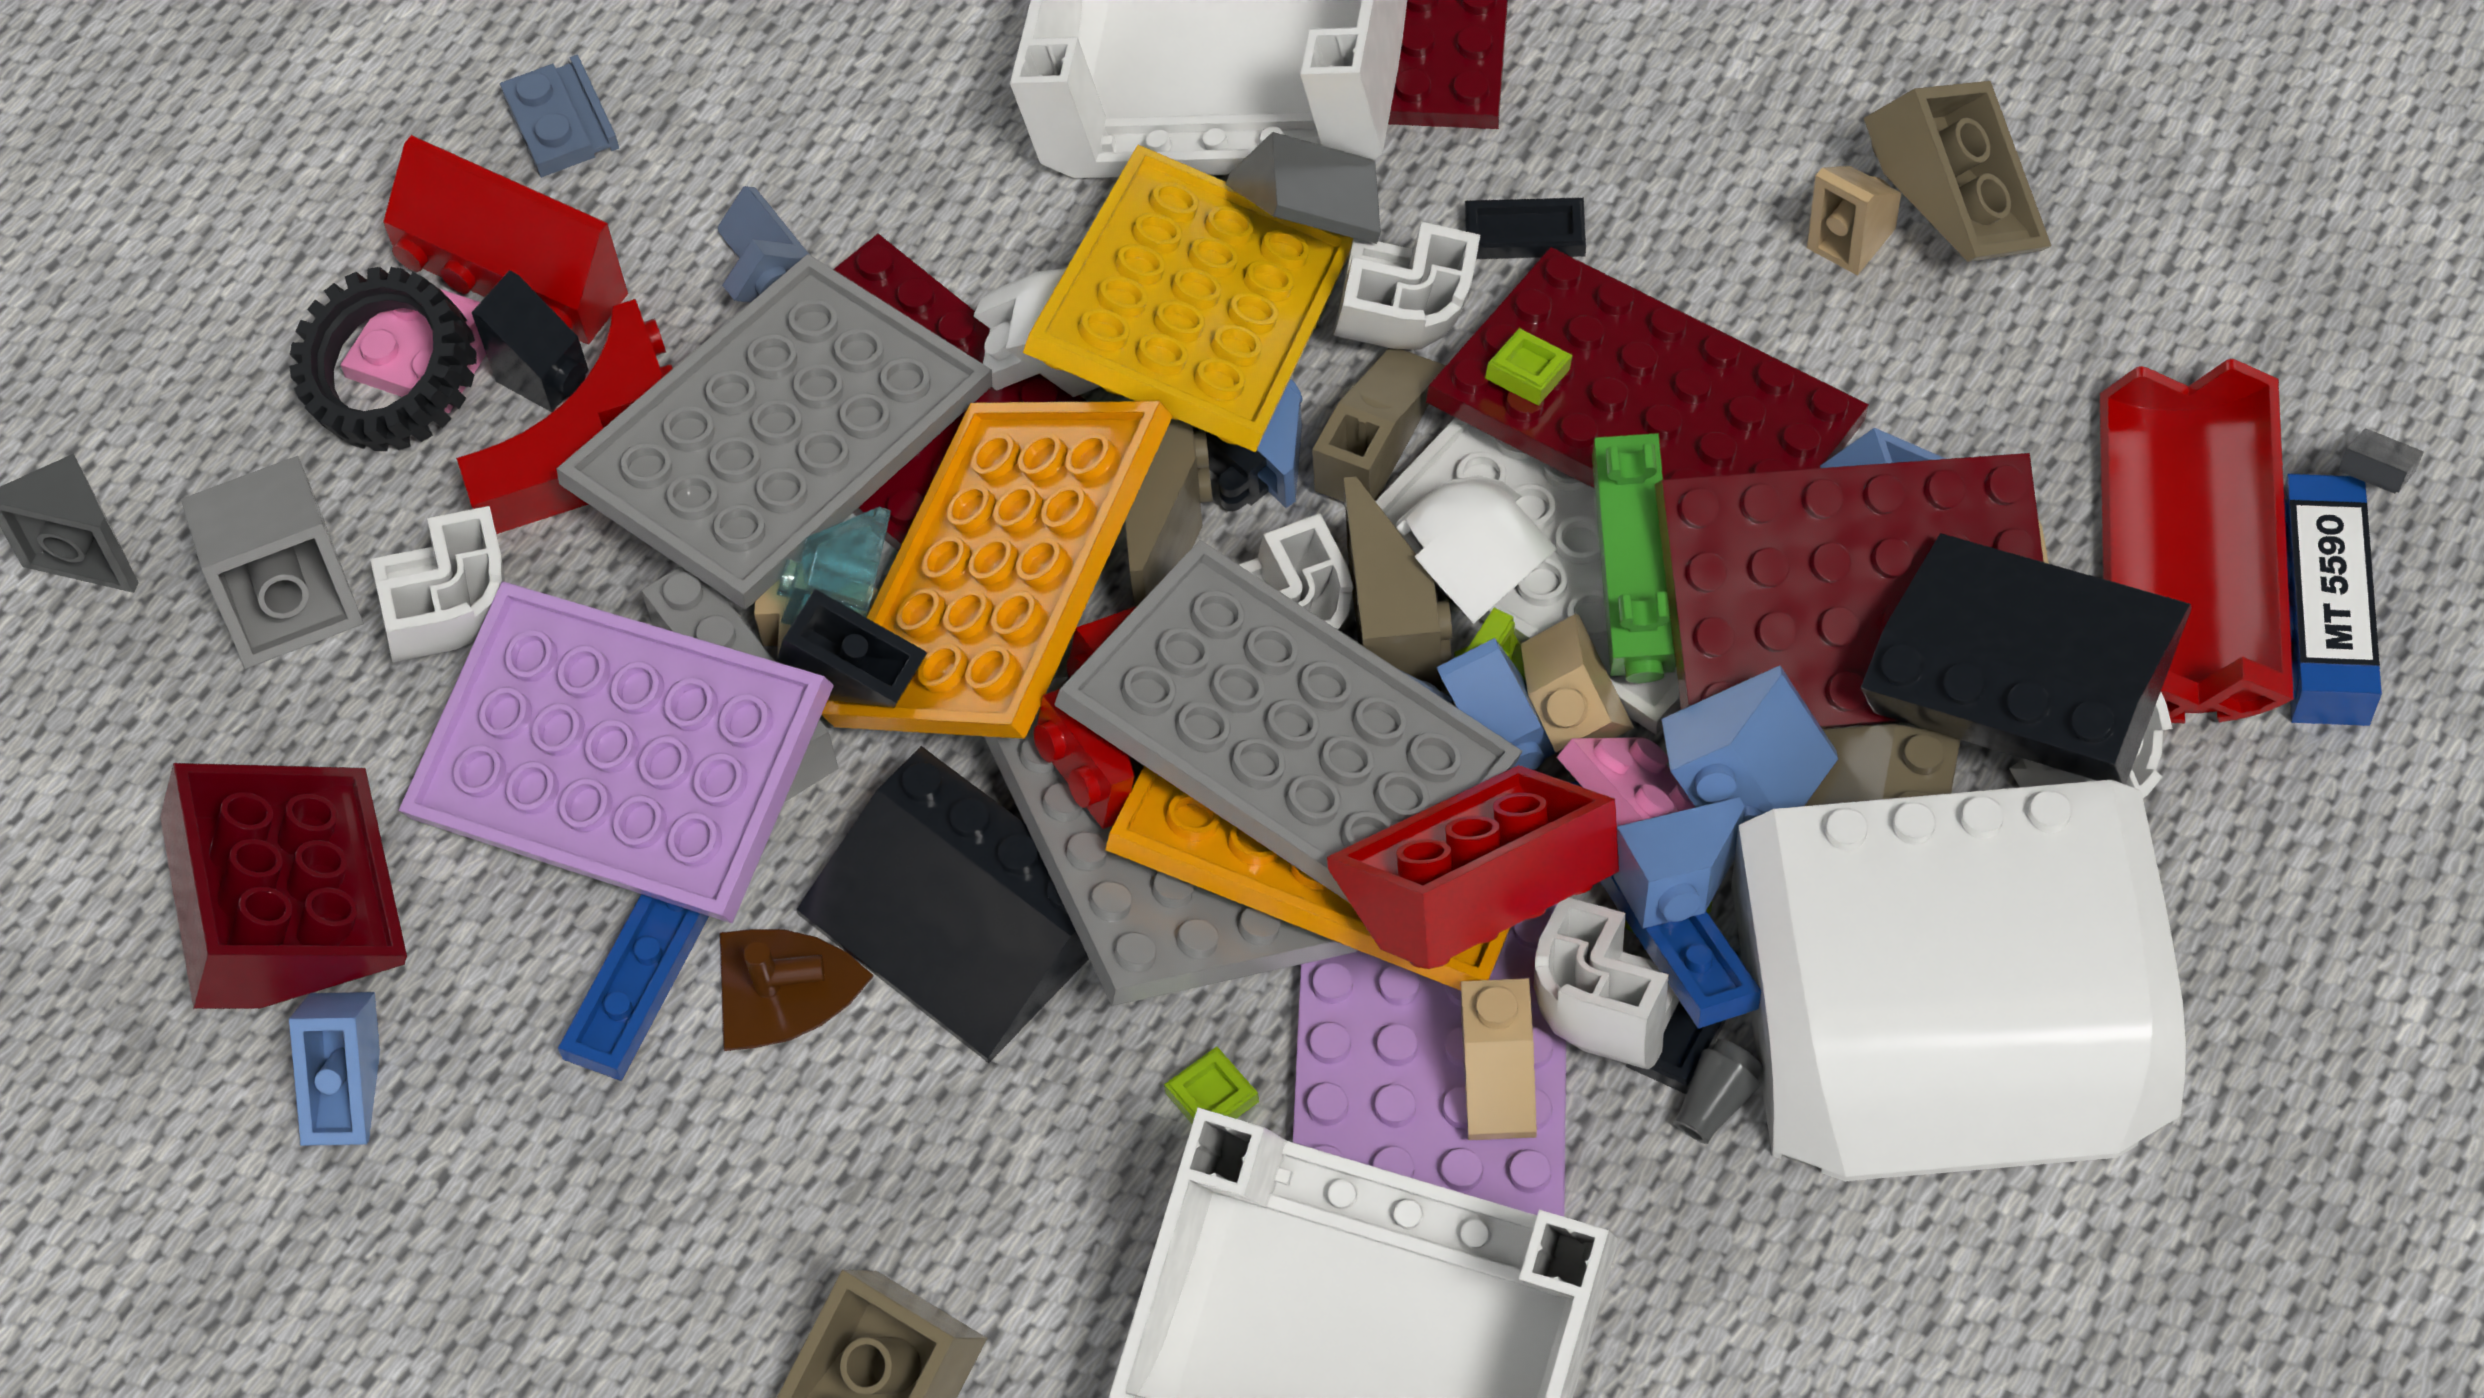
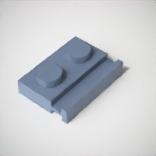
[500,54,619,178]

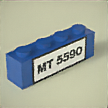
[2284,474,2382,726]

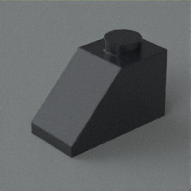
[472,270,589,412]
[776,589,927,708]

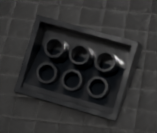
[1861,533,2192,785]
[796,746,1089,1063]

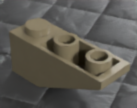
[1312,348,1446,502]

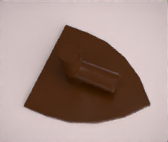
[720,929,874,1051]

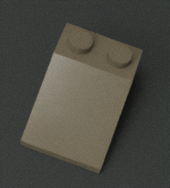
[1863,81,2051,262]
[1125,419,1213,607]
[1344,476,1452,691]
[1805,724,1961,806]
[777,1269,987,1398]

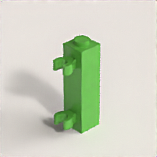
[1592,433,1676,683]

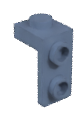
[718,186,810,303]

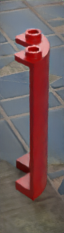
[2099,359,2294,724]

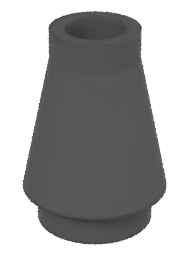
[1673,1039,1763,1144]

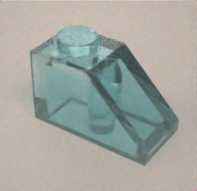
[776,507,891,625]

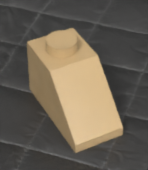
[1807,166,1901,276]
[1521,614,1634,753]
[1461,978,1537,1140]

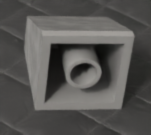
[181,456,364,669]

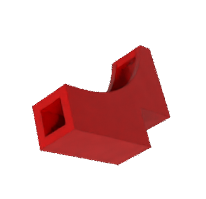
[456,299,673,534]
[1034,606,1137,829]

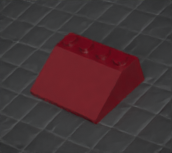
[160,763,407,1009]

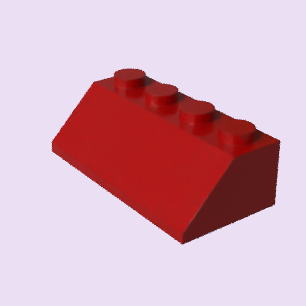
[383,135,628,345]
[1327,765,1619,969]

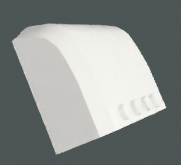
[1010,0,1407,178]
[1731,780,2186,1181]
[1109,1108,1619,1398]

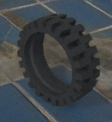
[289,267,477,451]

